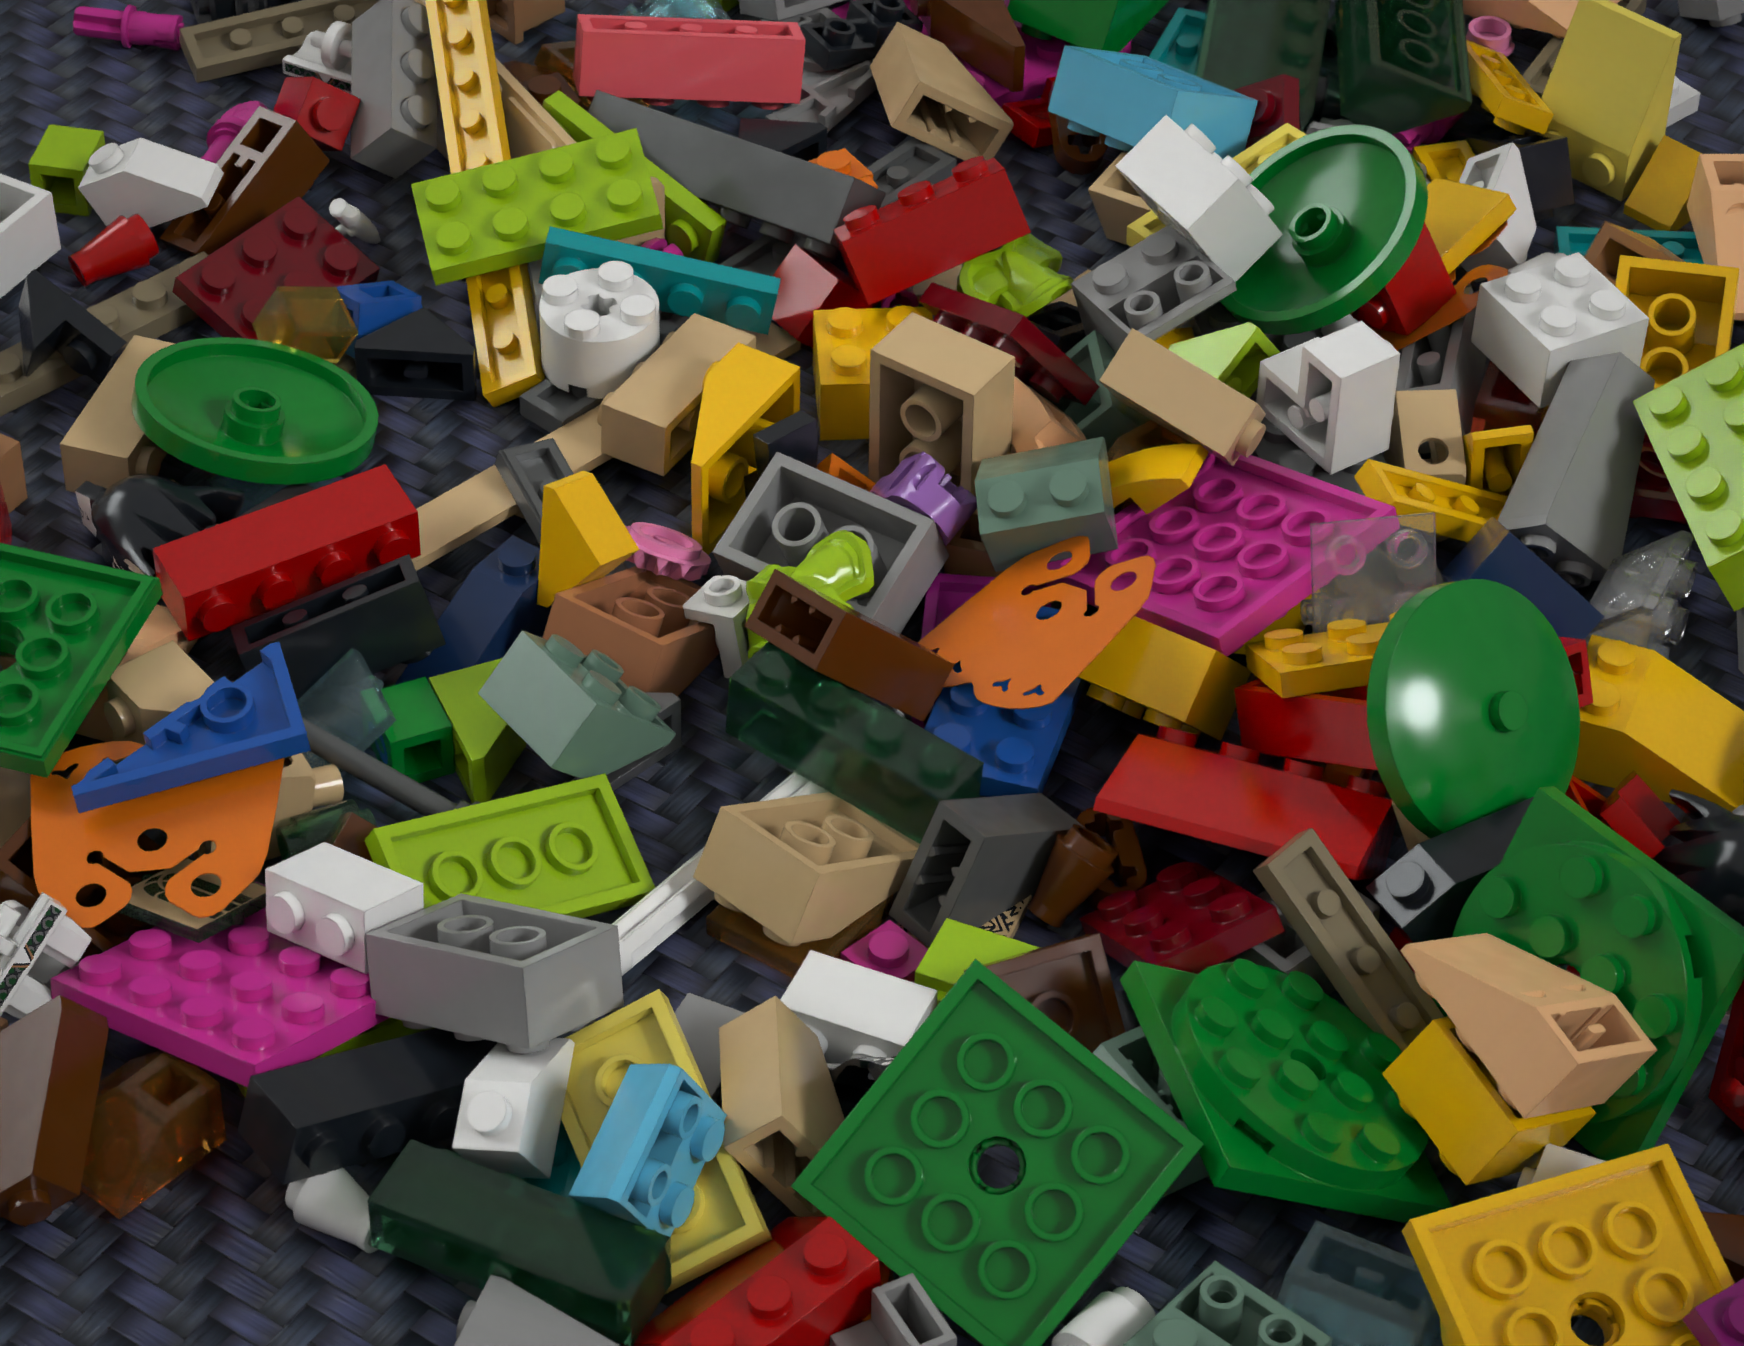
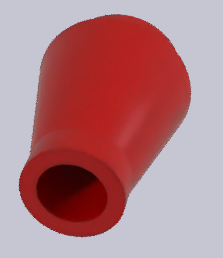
[68,214,159,287]

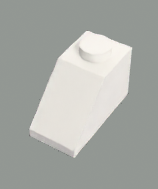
[78,137,224,228]
[1459,142,1537,283]
[452,1038,575,1179]

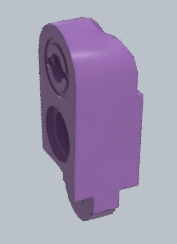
[869,451,977,546]

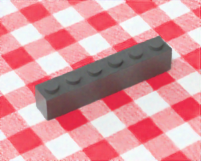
[588,90,886,260]

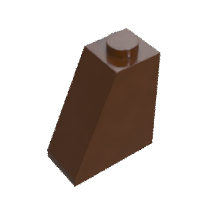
[745,569,954,722]
[0,995,109,1227]

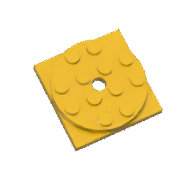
[1402,1143,1735,1346]

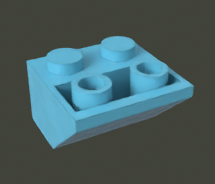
[568,1063,727,1246]

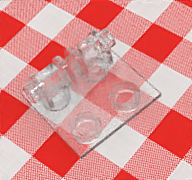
[1300,512,1436,633]

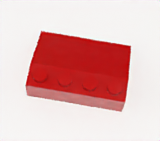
[1093,725,1397,880]

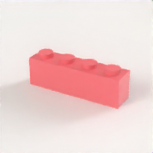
[573,14,806,110]

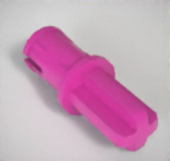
[73,5,184,50]

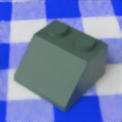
[974,437,1118,572]

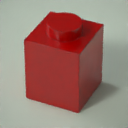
[273,77,361,151]

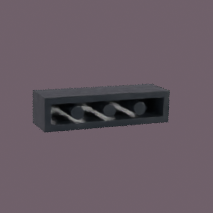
[238,1028,498,1185]

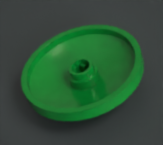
[1220,125,1428,335]
[131,337,378,485]
[1367,579,1580,839]

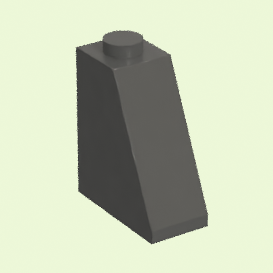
[889,793,1086,947]

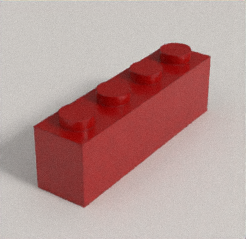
[153,464,421,641]

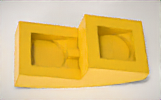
[1108,444,1209,515]

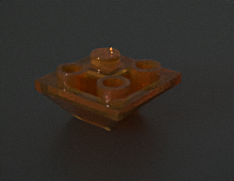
[81,1050,226,1220]

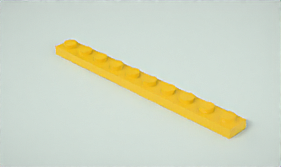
[425,0,545,407]

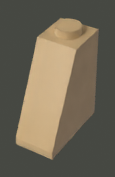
[870,22,1014,161]
[1099,328,1266,466]
[719,996,845,1217]

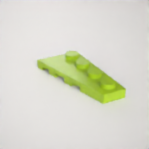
[542,90,727,263]

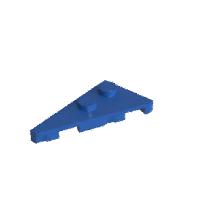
[71,641,311,813]

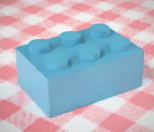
[1048,45,1258,159]

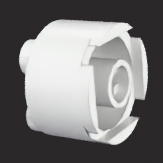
[539,261,660,399]

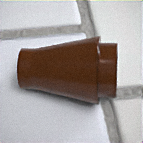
[1027,824,1118,928]

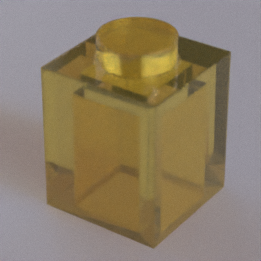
[252,286,359,365]

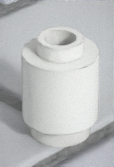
[1051,1287,1156,1346]

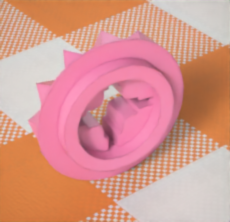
[625,522,711,581]

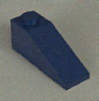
[395,535,552,685]

